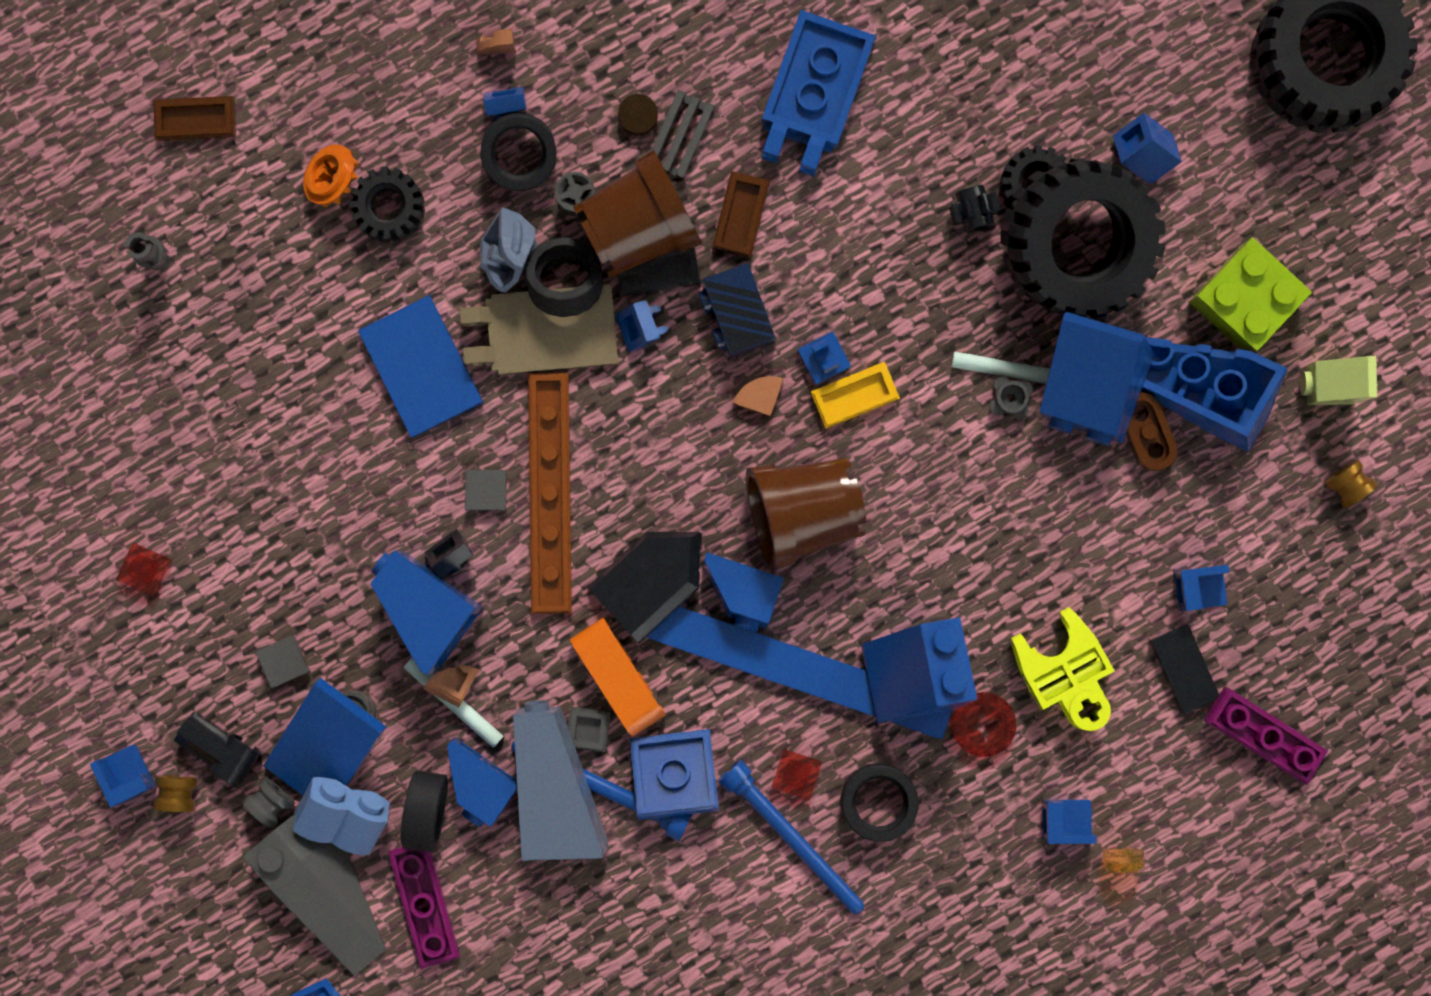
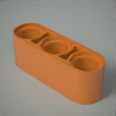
[569,617,666,738]

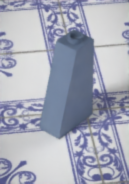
[513,700,609,861]

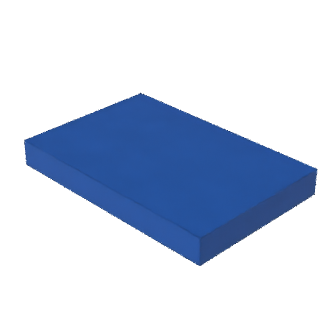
[358,295,484,438]
[263,678,386,796]

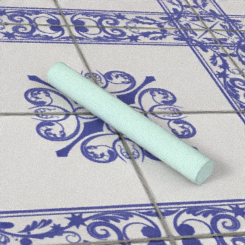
[951,351,1050,384]
[404,658,504,748]

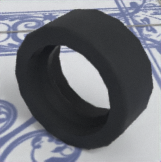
[480,112,557,192]
[525,237,603,317]
[840,763,919,842]
[400,770,448,852]

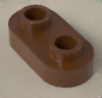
[1126,392,1177,471]

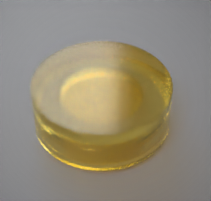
[1103,848,1145,873]

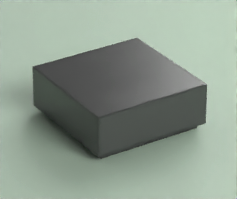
[465,470,507,511]
[256,635,310,689]
[568,707,611,752]

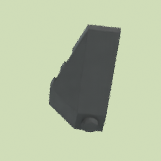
[243,814,386,976]

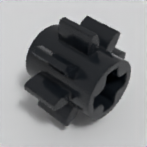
[949,185,1001,233]

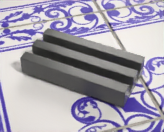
[652,90,715,180]

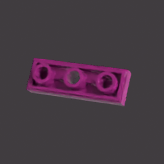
[1204,687,1328,785]
[388,847,461,969]

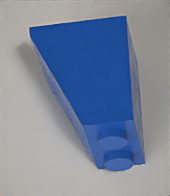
[1040,312,1155,446]
[370,550,484,675]
[861,617,977,724]

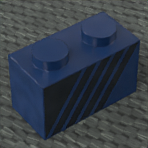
[698,263,776,359]

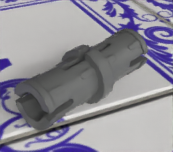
[125,232,170,271]

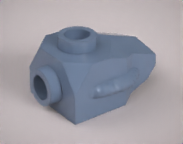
[480,207,537,293]

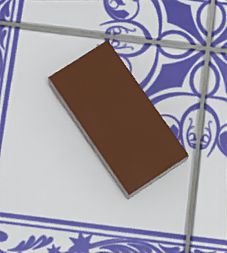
[153,96,236,141]
[712,171,770,259]

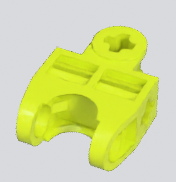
[1010,607,1115,731]

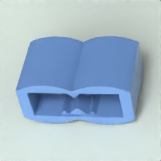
[292,777,390,855]

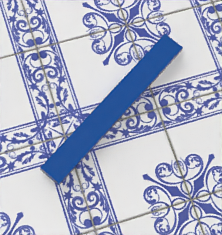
[646,607,952,740]

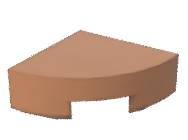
[476,29,516,55]
[733,376,784,417]
[423,665,479,708]

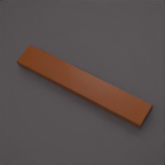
[528,373,572,614]

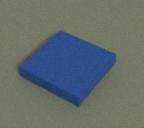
[630,729,719,821]

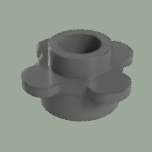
[989,376,1033,420]

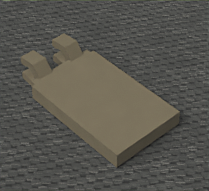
[459,284,619,376]

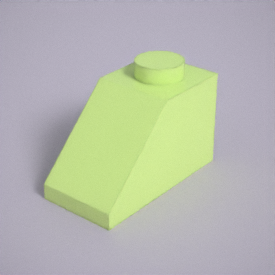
[1300,356,1377,405]

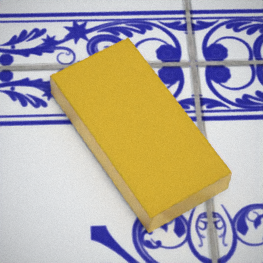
[810,362,900,429]

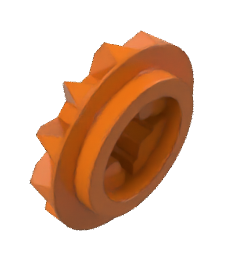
[303,144,359,208]

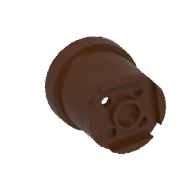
[573,150,702,279]
[746,457,866,571]

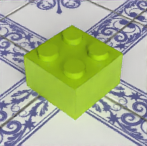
[1188,237,1312,353]

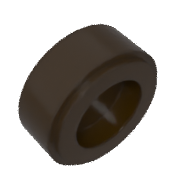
[618,94,658,136]

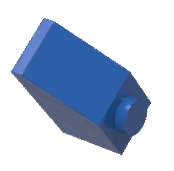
[703,552,784,632]
[447,738,517,827]

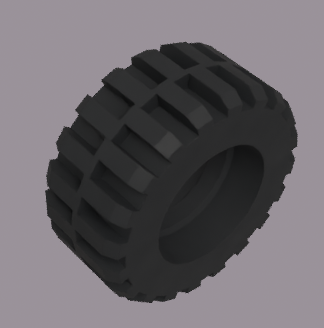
[1251,0,1417,133]
[1000,158,1166,319]

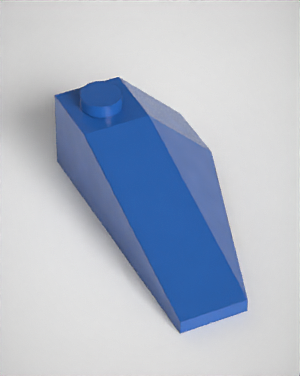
[1141,337,1287,452]

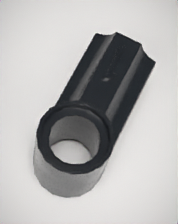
[174,712,261,787]

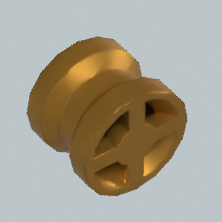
[1325,459,1378,509]
[153,775,197,812]

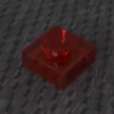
[116,543,172,596]
[771,749,822,800]

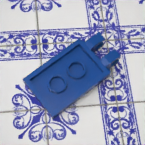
[761,10,876,177]

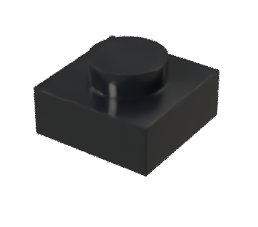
[424,529,473,579]

